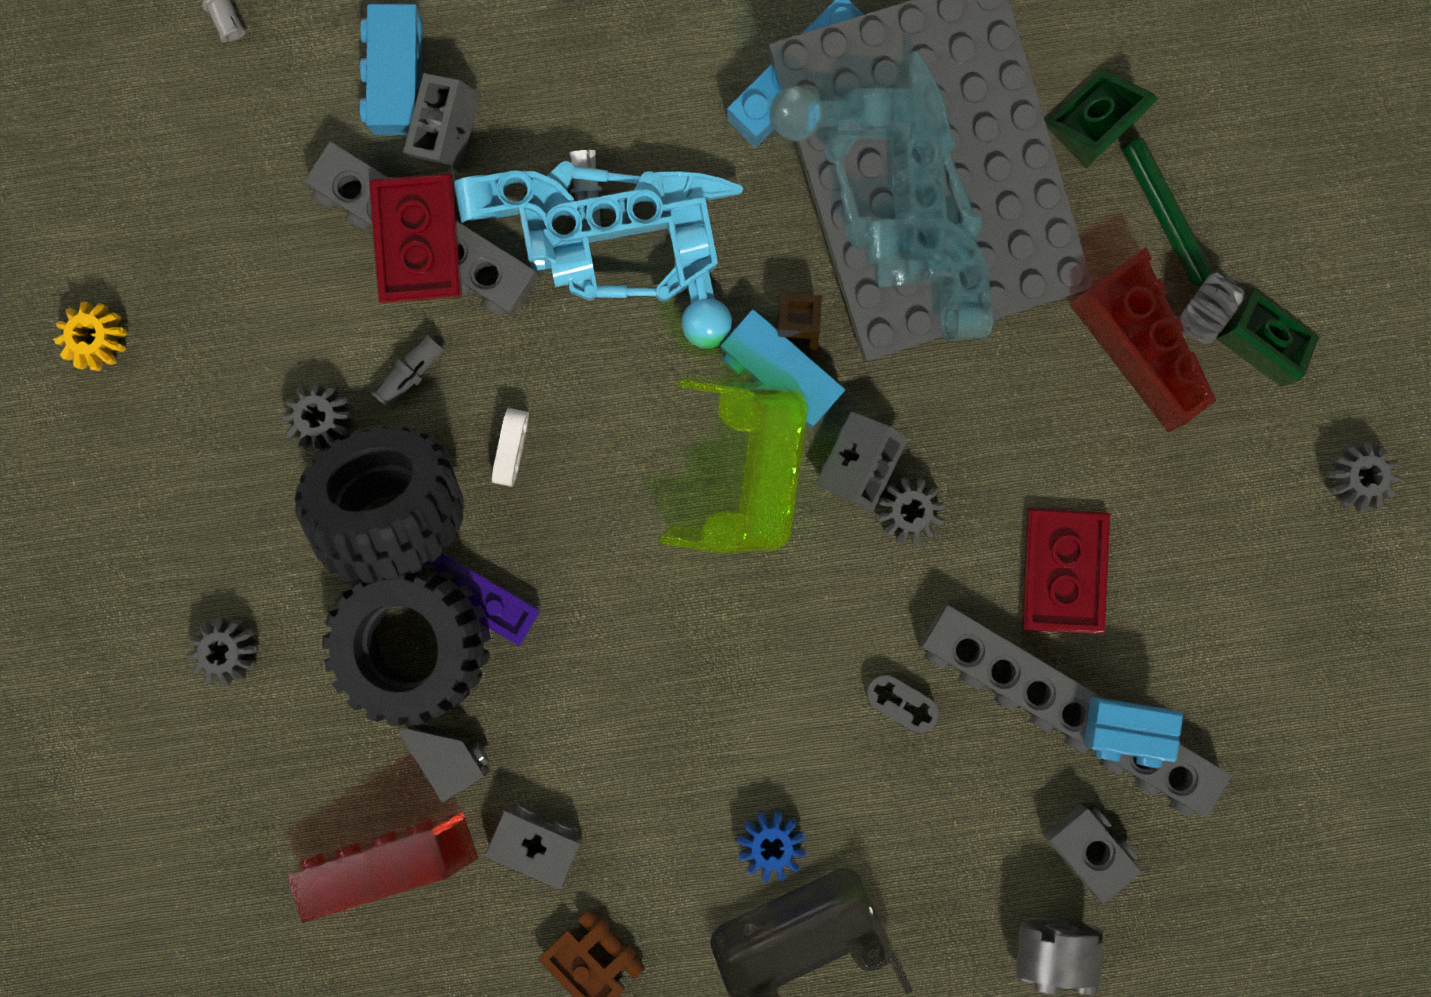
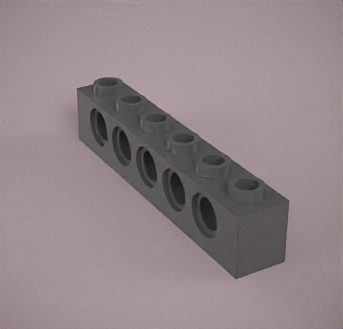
[304,141,540,318]

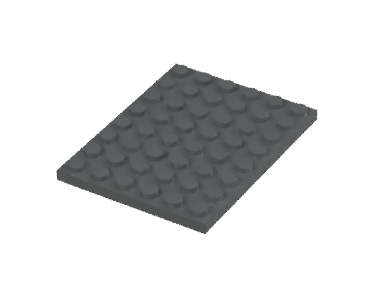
[767,0,1094,362]

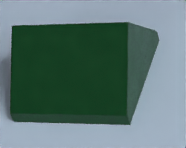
[1045,69,1158,169]
[1216,289,1319,387]

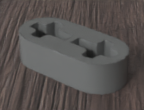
[866,674,939,733]

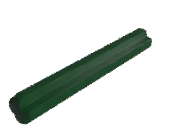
[1123,138,1214,286]

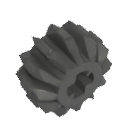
[1177,272,1244,345]
[282,382,354,452]
[1325,442,1402,512]
[876,477,945,546]
[186,617,260,687]

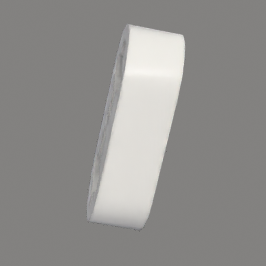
[492,408,529,487]

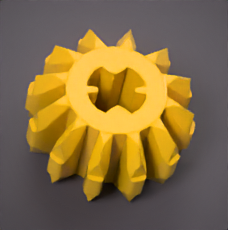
[53,302,128,371]

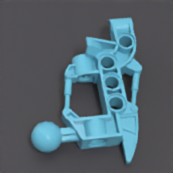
[454,161,743,349]

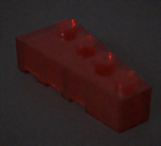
[1070,247,1216,432]
[287,812,478,923]

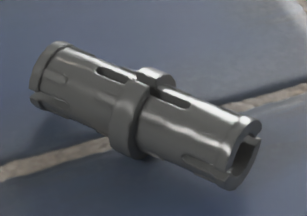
[371,333,445,410]

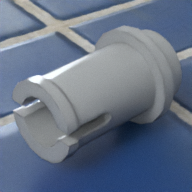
[202,0,246,43]

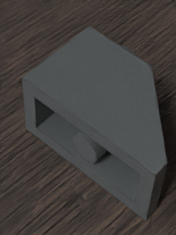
[399,725,490,803]

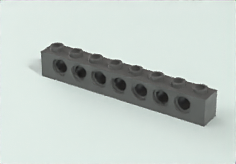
[918,604,1232,819]

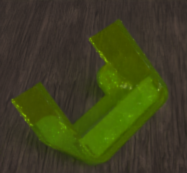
[659,374,809,553]

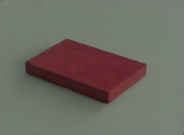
[369,173,463,304]
[1021,508,1111,634]

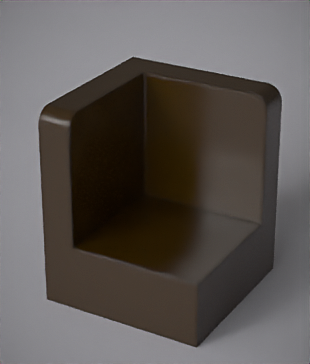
[778,292,822,352]

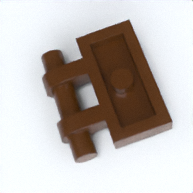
[538,908,645,997]

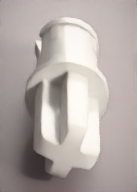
[570,150,602,227]

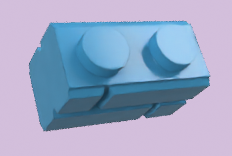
[1084,697,1183,768]

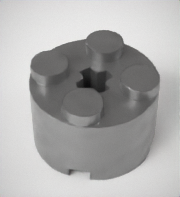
[1016,918,1104,995]

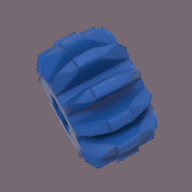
[737,811,806,882]

